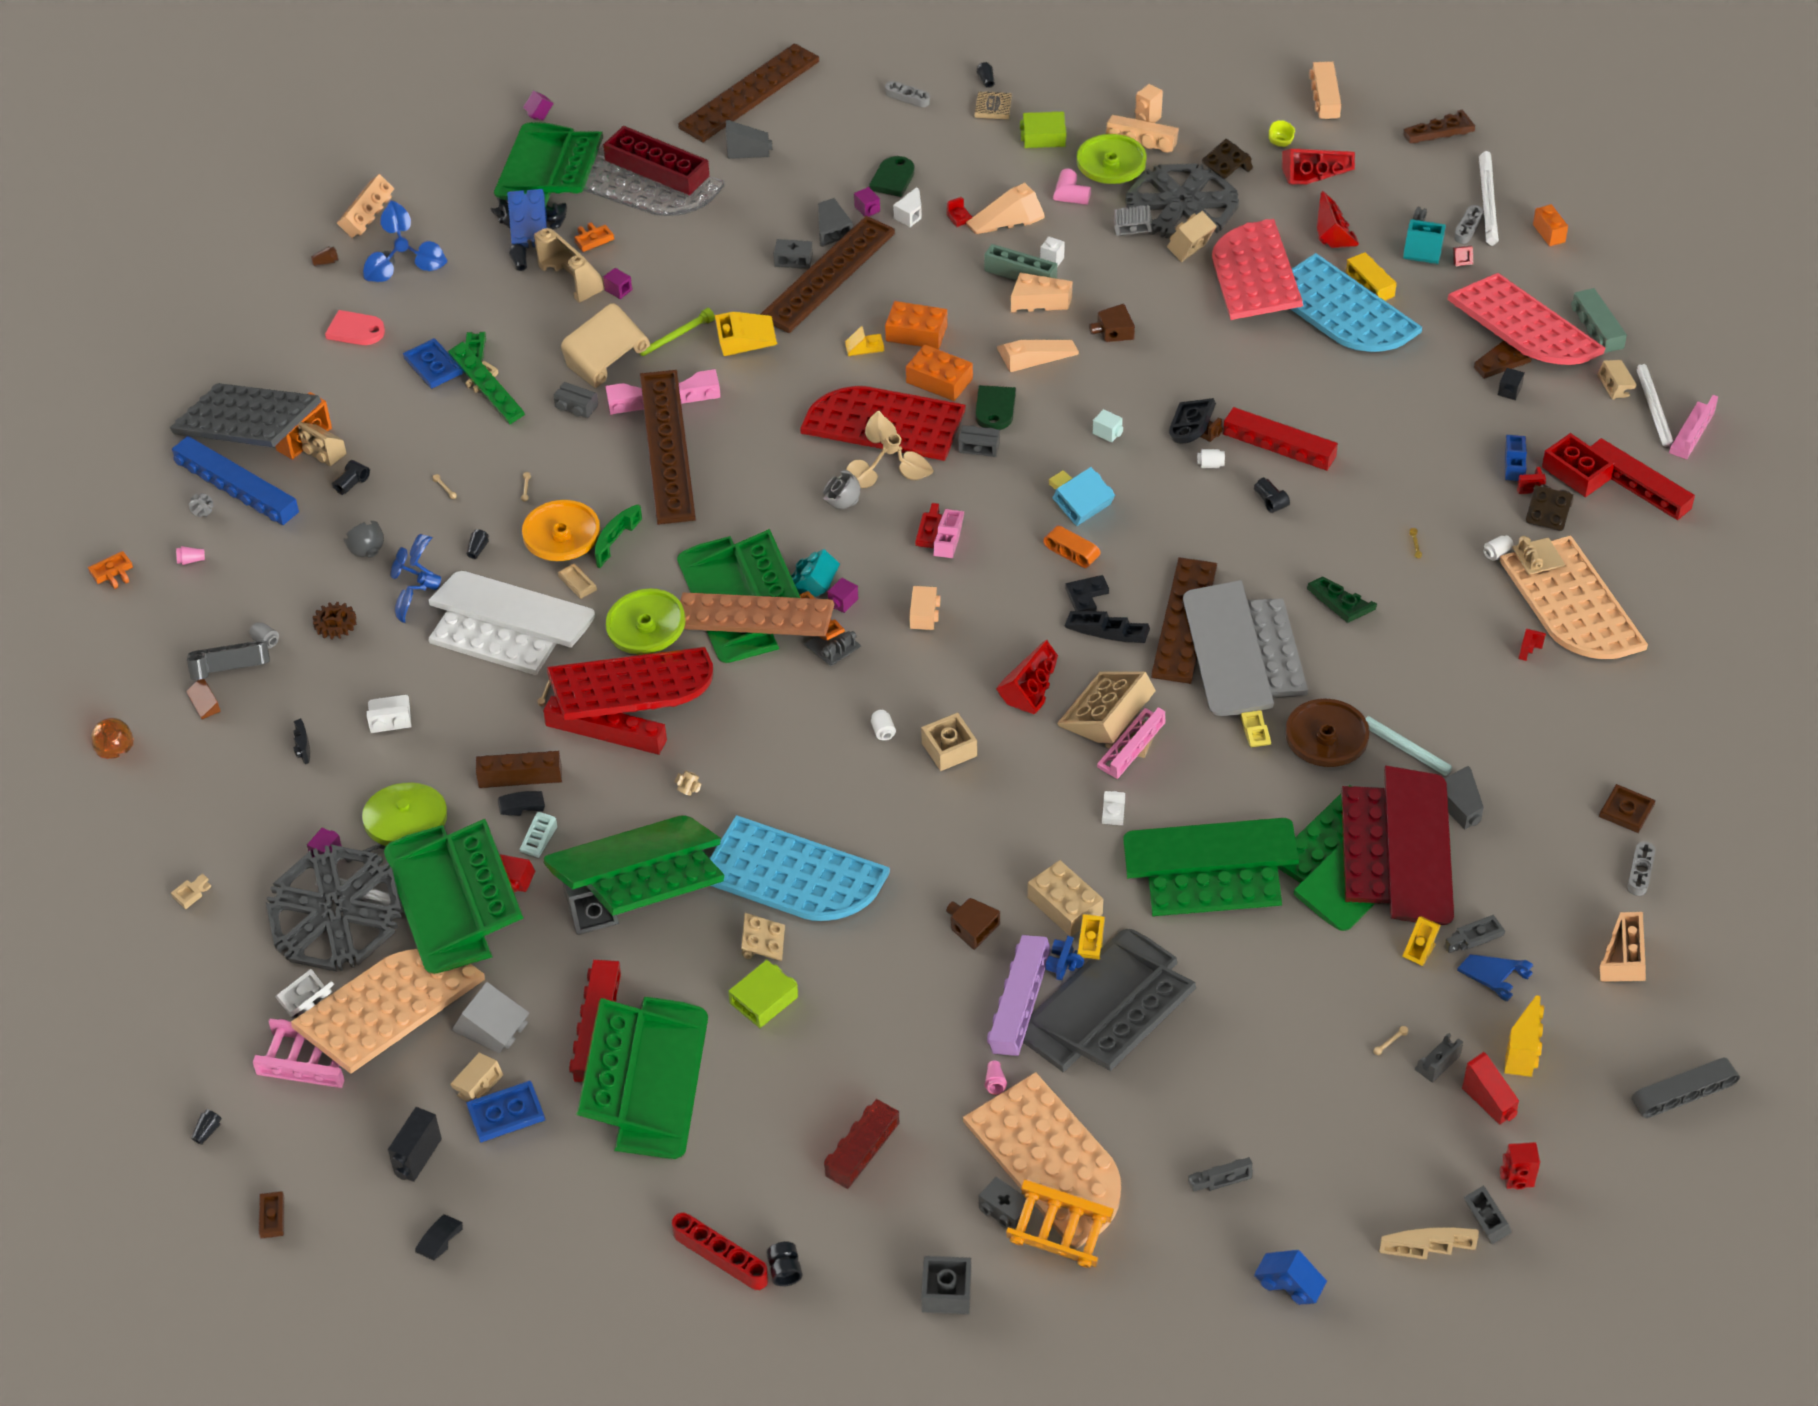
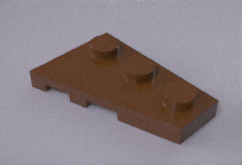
[1474,340,1532,379]

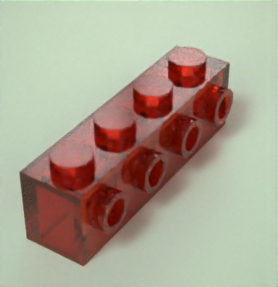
[824,1099,900,1189]

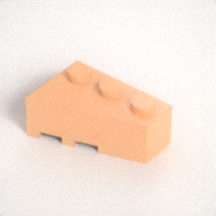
[1011,273,1073,313]
[1600,912,1646,982]

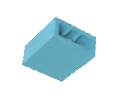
[1052,467,1115,527]

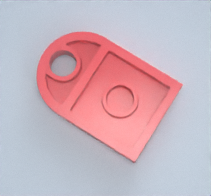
[325,310,385,345]

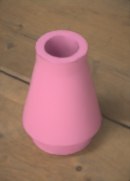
[176,546,205,565]
[985,1061,1007,1095]

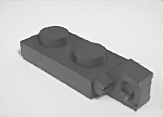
[1444,915,1505,953]
[1188,1157,1253,1192]

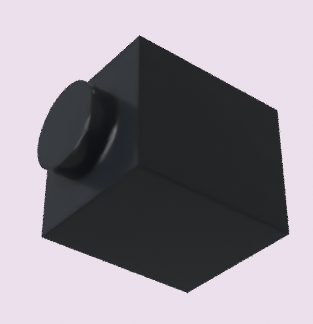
[1498,368,1525,400]

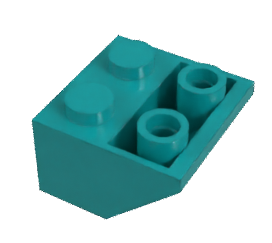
[1403,219,1446,264]
[791,549,840,598]

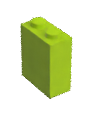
[1020,111,1066,148]
[728,960,798,1028]

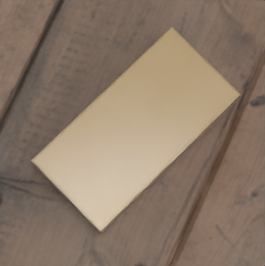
[558,564,597,599]

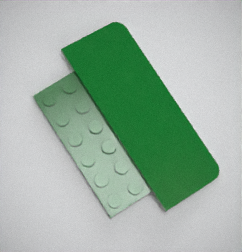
[494,122,603,206]
[677,529,801,663]
[1277,785,1375,931]
[543,815,724,916]
[1123,818,1299,917]
[384,819,524,974]
[576,996,708,1159]

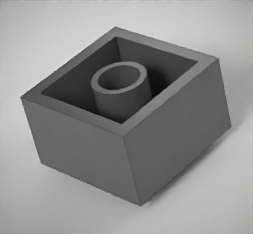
[921,1256,972,1314]

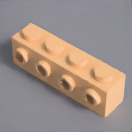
[1309,62,1341,119]
[1106,115,1179,152]
[337,174,394,238]

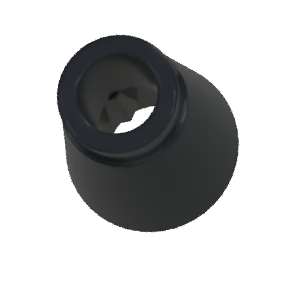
[977,62,995,88]
[509,244,527,271]
[466,529,489,559]
[191,1109,222,1145]

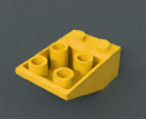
[715,311,777,356]
[1504,995,1544,1077]

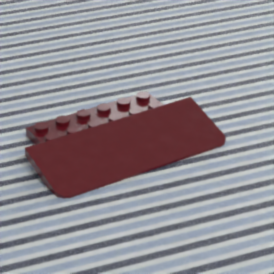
[1341,765,1454,925]

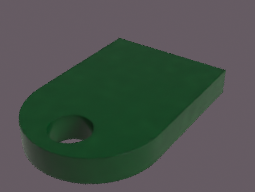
[869,156,915,197]
[976,385,1016,430]

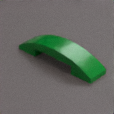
[595,504,642,568]

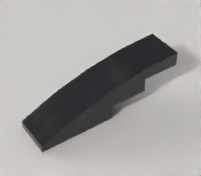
[1065,611,1150,643]

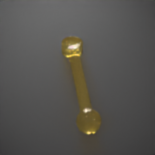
[1409,528,1422,559]

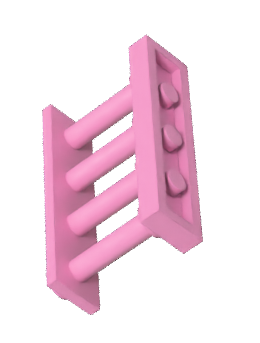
[253,1019,345,1088]

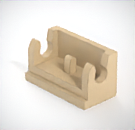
[1597,360,1637,400]
[451,1053,503,1102]

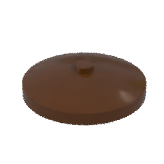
[1286,699,1369,767]

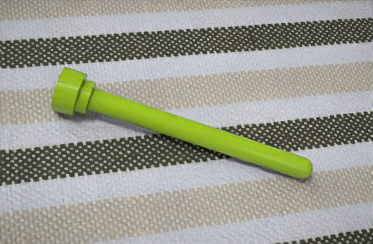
[639,307,715,356]

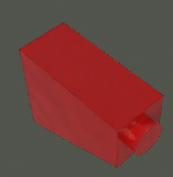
[1462,1052,1519,1125]

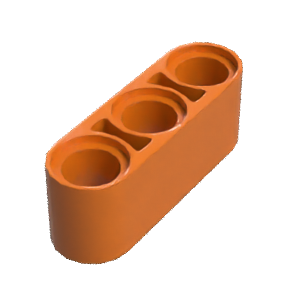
[1043,526,1101,568]

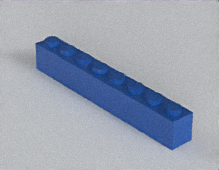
[172,436,299,525]

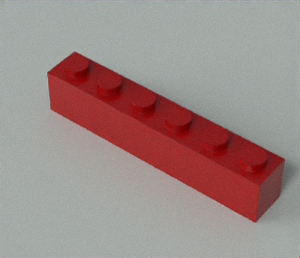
[1223,407,1338,471]
[1591,438,1695,520]
[543,696,667,755]
[569,960,621,1082]

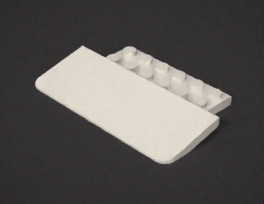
[429,571,595,675]

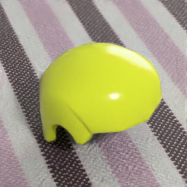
[1268,120,1295,147]

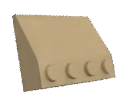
[1057,672,1156,743]

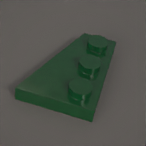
[1307,576,1377,623]

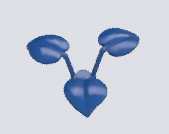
[363,200,447,282]
[390,534,441,623]

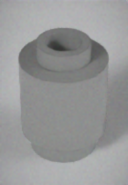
[250,622,279,649]

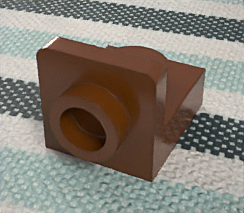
[1200,417,1223,442]

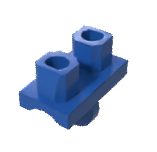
[1046,936,1084,981]

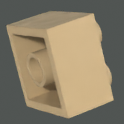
[1167,211,1217,262]
[921,713,977,771]

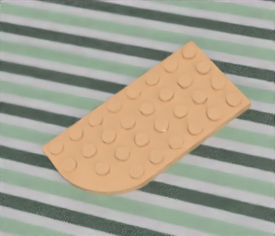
[1500,535,1648,659]
[291,949,485,1074]
[963,1072,1121,1250]

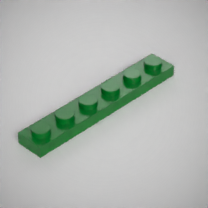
[448,341,525,425]

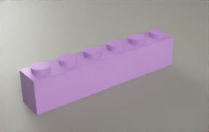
[987,935,1051,1056]

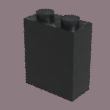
[388,1107,442,1182]

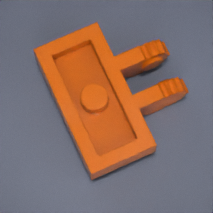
[574,222,614,252]
[88,551,133,589]

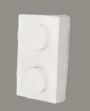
[367,695,412,733]
[275,969,334,1017]

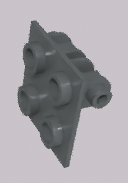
[805,631,861,666]

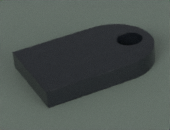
[1169,398,1216,444]

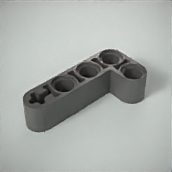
[187,640,270,680]

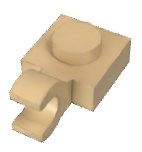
[171,874,211,909]

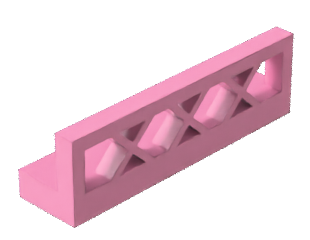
[1669,395,1718,459]
[1097,707,1165,779]

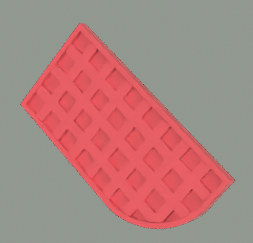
[1212,219,1303,320]
[1447,273,1605,365]

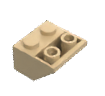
[298,422,346,467]

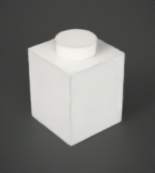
[1040,236,1065,267]

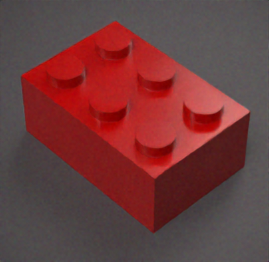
[1542,433,1614,498]

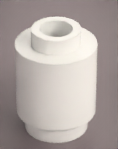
[1197,449,1225,468]
[1483,535,1514,561]
[871,710,896,740]

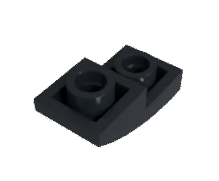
[293,718,310,765]
[498,791,545,816]
[415,1214,463,1261]

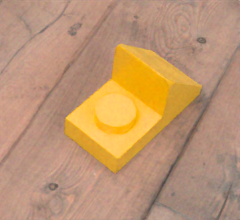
[845,326,884,356]
[1078,914,1105,960]
[1402,916,1441,966]

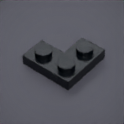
[1065,575,1109,611]

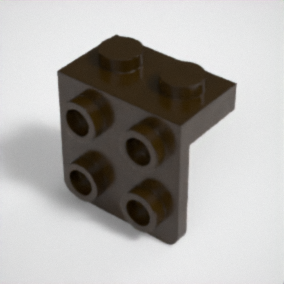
[1202,138,1253,179]
[1526,485,1574,531]

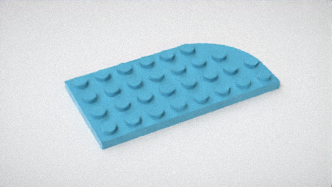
[1291,253,1422,352]
[710,815,890,921]

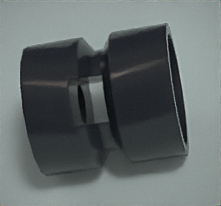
[766,1242,803,1287]

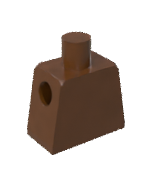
[1089,304,1135,342]
[946,898,1000,950]

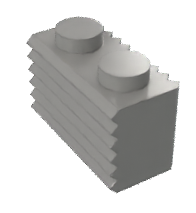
[1114,205,1152,236]

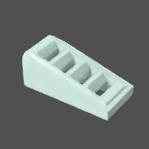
[519,812,558,858]

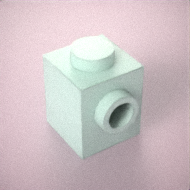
[1093,409,1123,442]

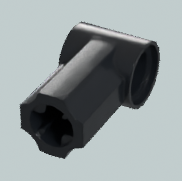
[332,460,370,495]
[1254,477,1290,513]

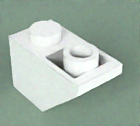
[893,187,921,227]

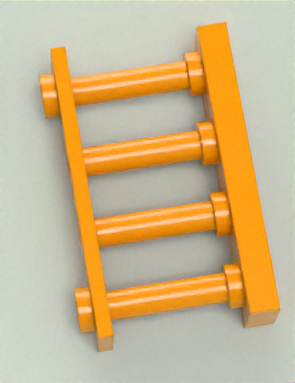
[1006,1179,1114,1268]

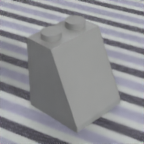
[452,982,529,1053]

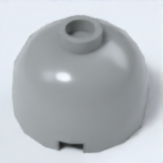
[823,470,861,509]

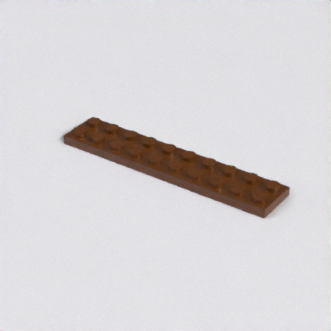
[678,43,819,142]
[760,216,895,333]
[640,370,696,525]

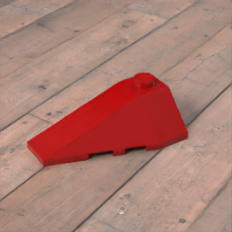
[1282,149,1355,185]
[1317,191,1359,248]
[996,640,1058,714]

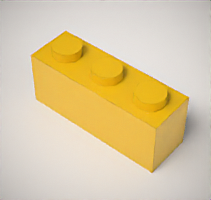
[1346,252,1396,301]

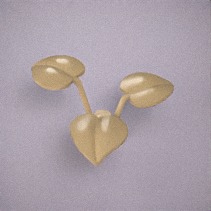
[846,411,933,488]

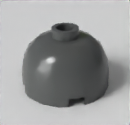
[343,521,384,557]

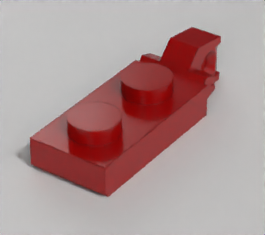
[915,503,942,549]

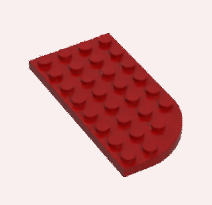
[800,386,966,461]
[547,647,713,720]

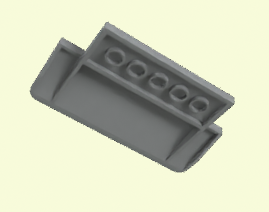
[1183,580,1308,716]

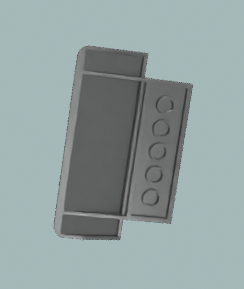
[1023,929,1196,1073]

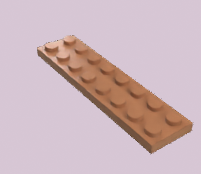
[680,593,834,637]

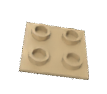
[1512,536,1565,575]
[741,913,785,961]

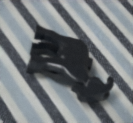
[491,198,567,229]

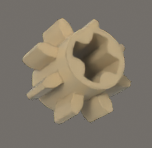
[675,770,702,796]

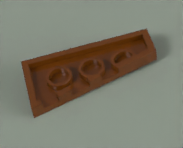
[1403,109,1475,143]

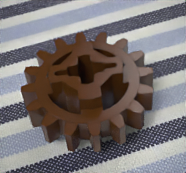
[313,602,357,640]

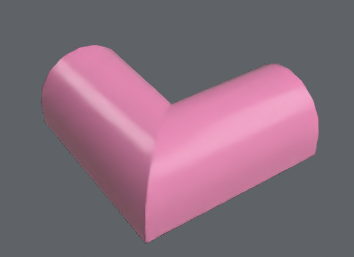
[1053,169,1091,205]

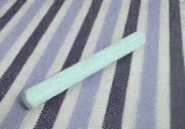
[1366,716,1452,776]

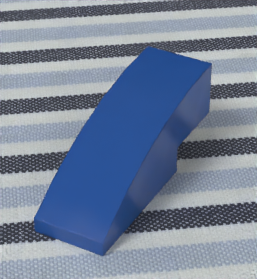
[1505,435,1527,481]

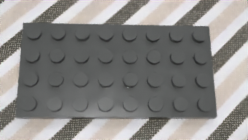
[170,383,322,448]

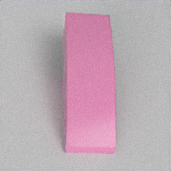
[933,509,964,558]

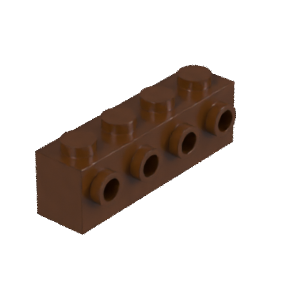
[476,751,562,788]

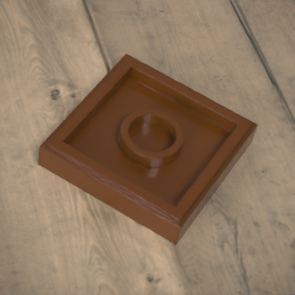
[1599,784,1656,834]

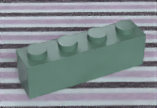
[984,244,1057,281]
[1571,288,1627,353]

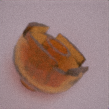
[91,718,134,759]

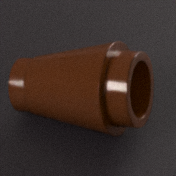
[311,246,339,266]

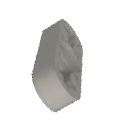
[885,81,930,107]
[1454,205,1483,244]
[1628,841,1656,896]

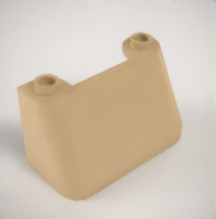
[534,228,604,303]
[561,303,650,388]

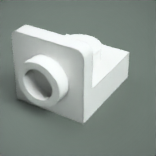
[1102,791,1125,825]

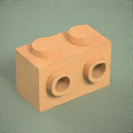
[1135,84,1163,123]
[910,586,941,630]

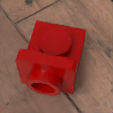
[947,197,972,227]
[1517,467,1546,494]
[1518,629,1546,661]

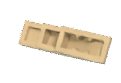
[1379,1227,1479,1259]

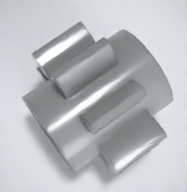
[189,493,214,517]

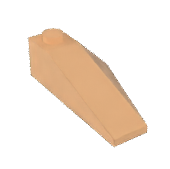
[966,183,1045,234]
[997,340,1079,372]

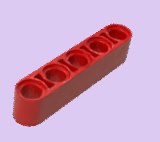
[672,1213,768,1290]

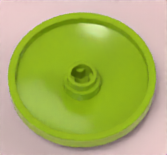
[1077,134,1147,184]
[605,588,686,655]
[362,783,447,846]

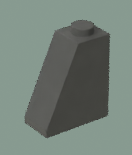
[726,120,773,159]
[818,198,853,247]
[1444,766,1484,829]

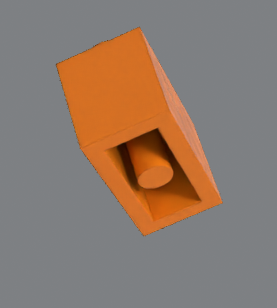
[1533,204,1568,247]

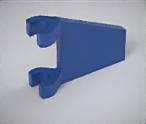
[1457,954,1533,1001]

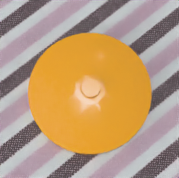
[522,500,600,561]

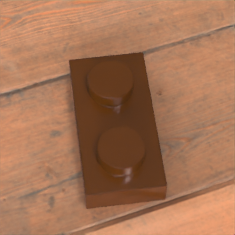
[259,1191,284,1239]

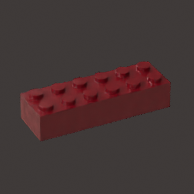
[603,125,710,196]

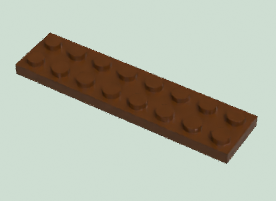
[1151,557,1217,684]

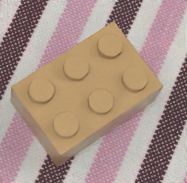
[1028,860,1103,937]

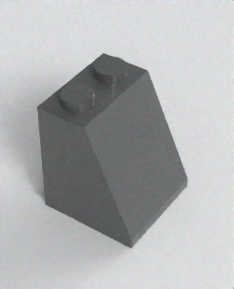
[562,882,619,935]

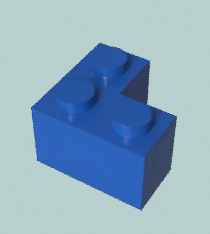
[1254,1250,1327,1305]

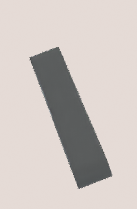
[1631,1057,1740,1118]

